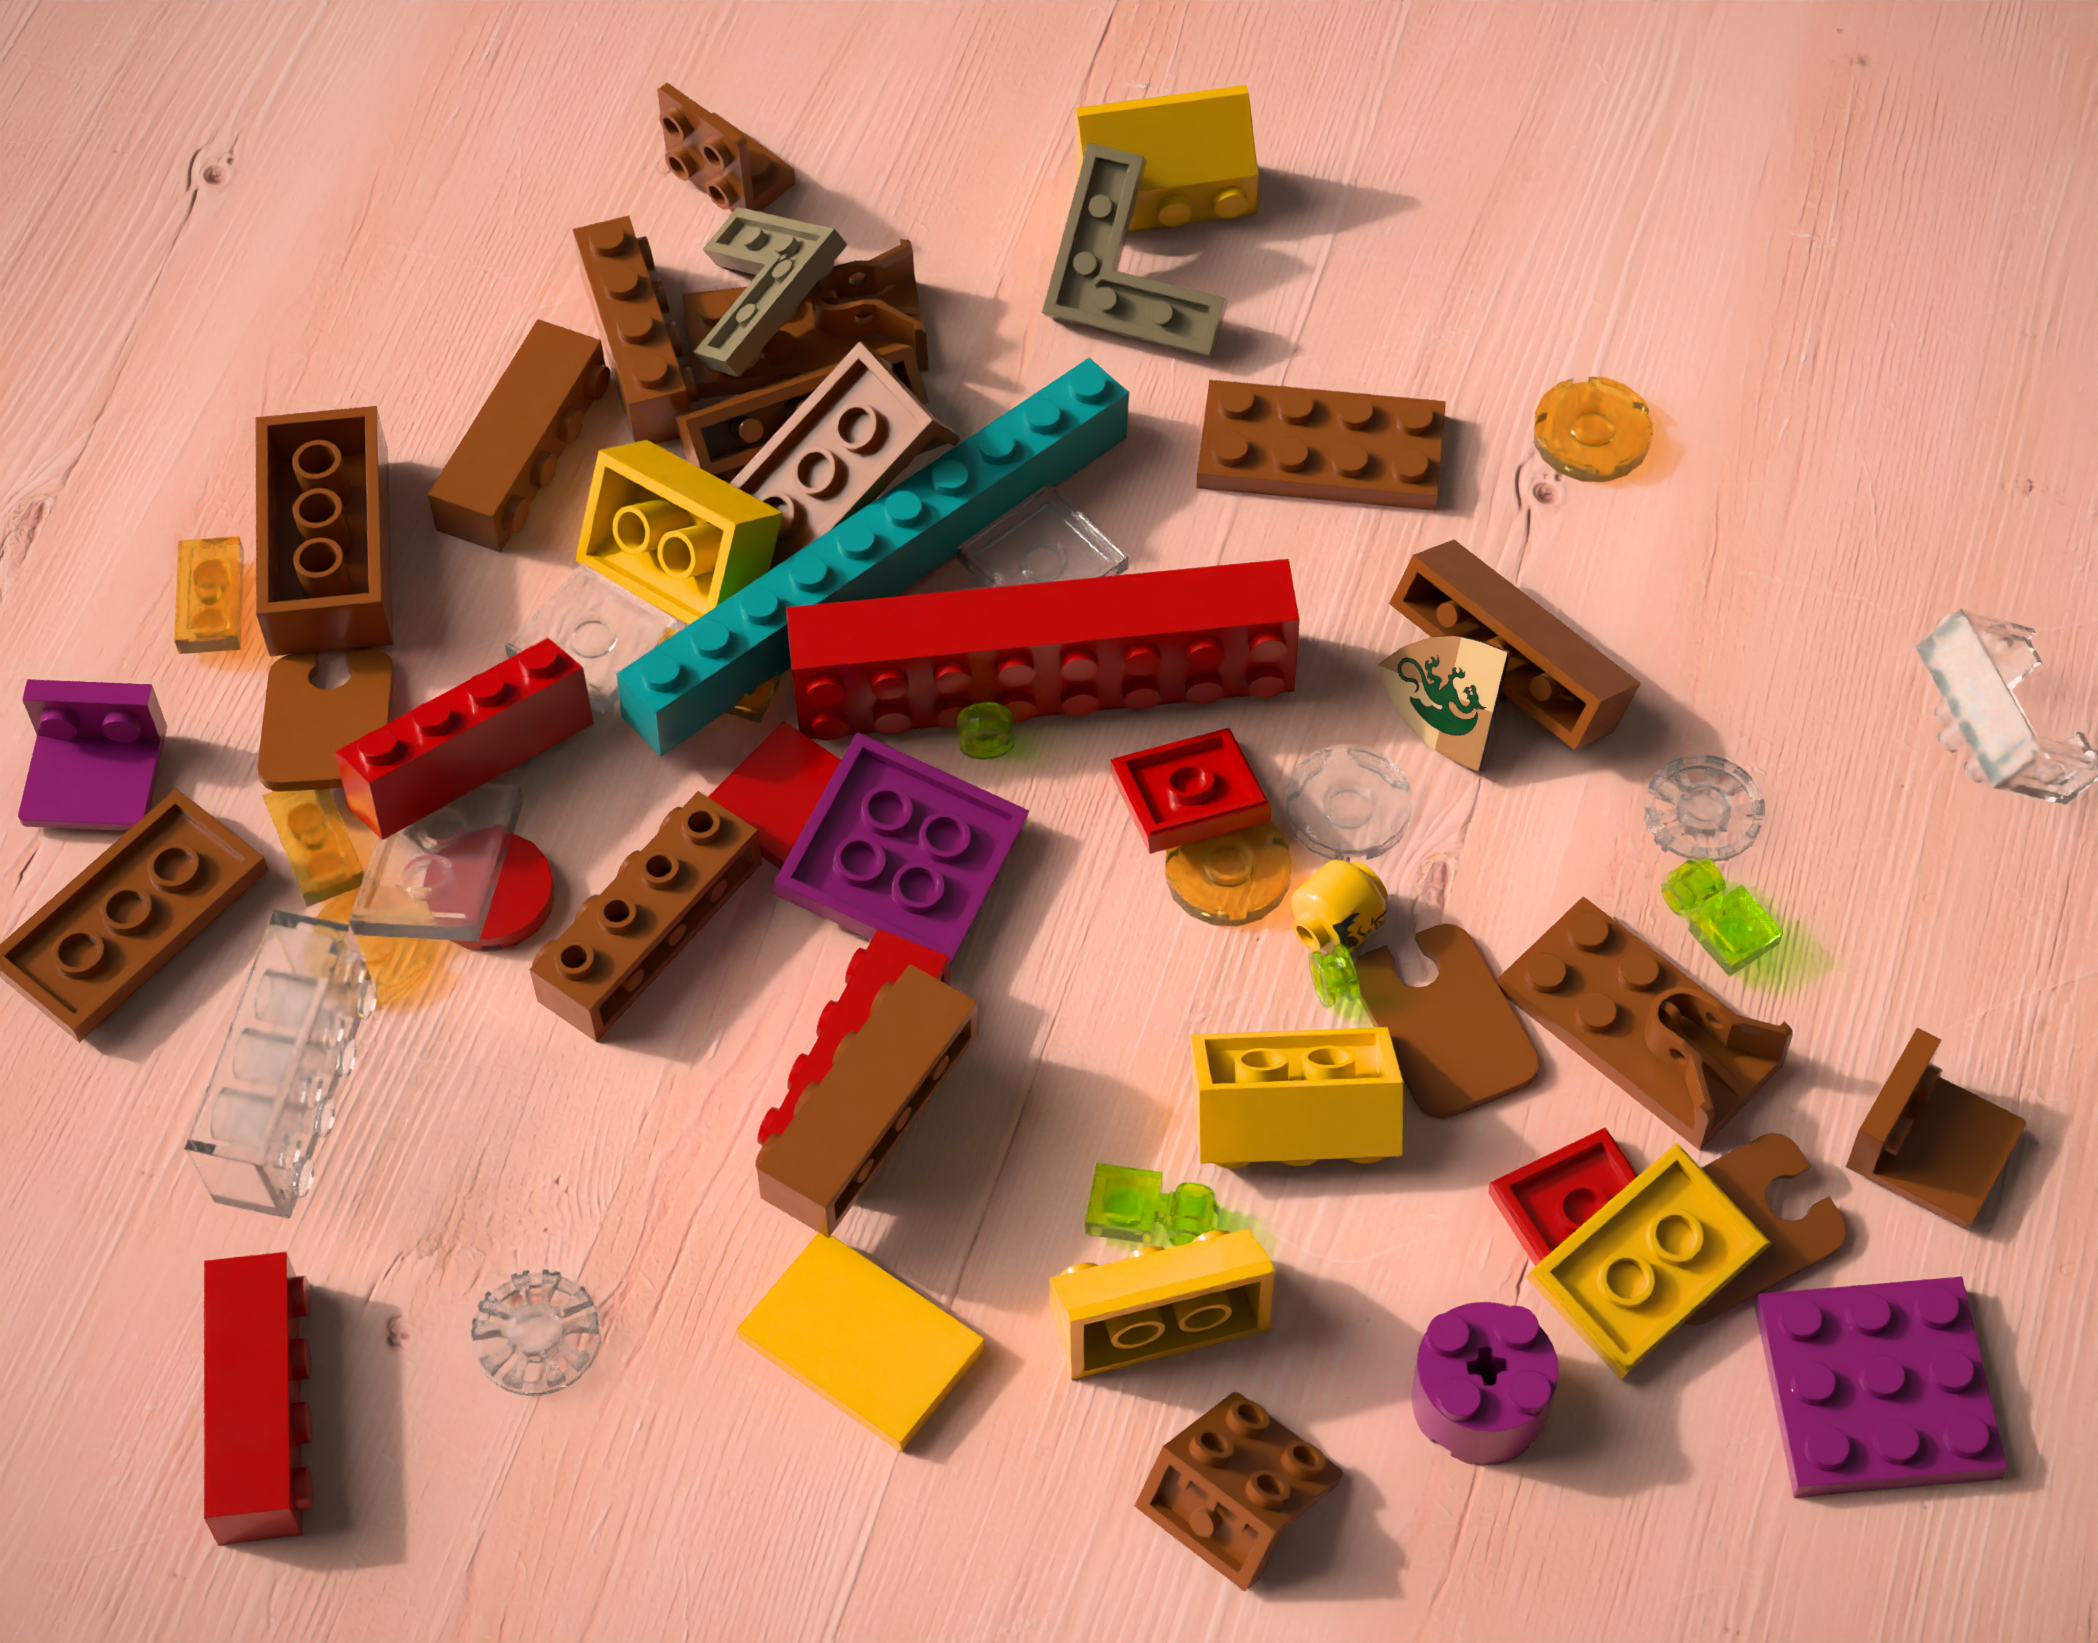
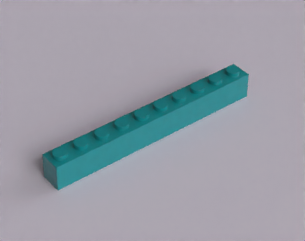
[616,358,1129,756]

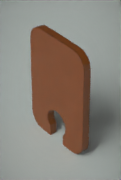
[257,649,394,792]
[1351,924,1539,1119]
[1685,1133,1846,1325]

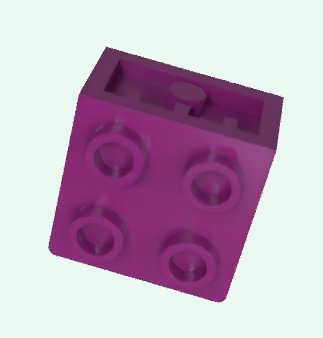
[18,679,168,831]

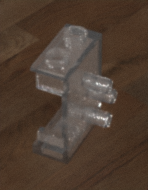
[1915,608,2098,805]

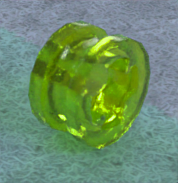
[957,702,1015,760]
[1308,943,1360,1009]

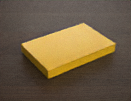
[1526,1143,1772,1380]
[736,1232,985,1452]

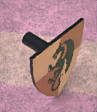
[1377,636,1511,772]

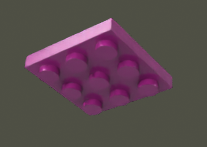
[772,732,1029,969]
[1755,1276,2008,1498]

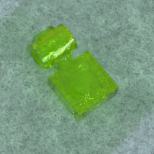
[1661,858,1783,977]
[1085,1163,1220,1246]

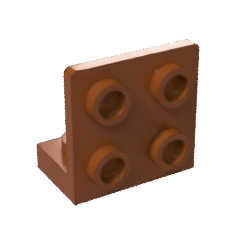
[657,82,796,212]
[1846,1027,2026,1228]
[1134,1392,1344,1592]

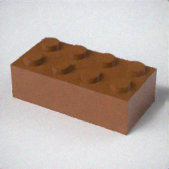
[255,406,393,657]

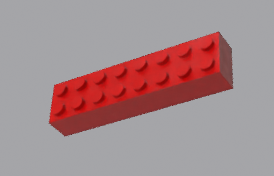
[786,559,1300,741]

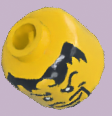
[1291,860,1388,956]

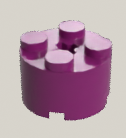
[1411,1302,1558,1465]

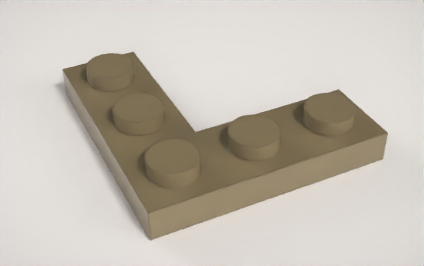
[1042,143,1228,358]
[693,207,848,377]

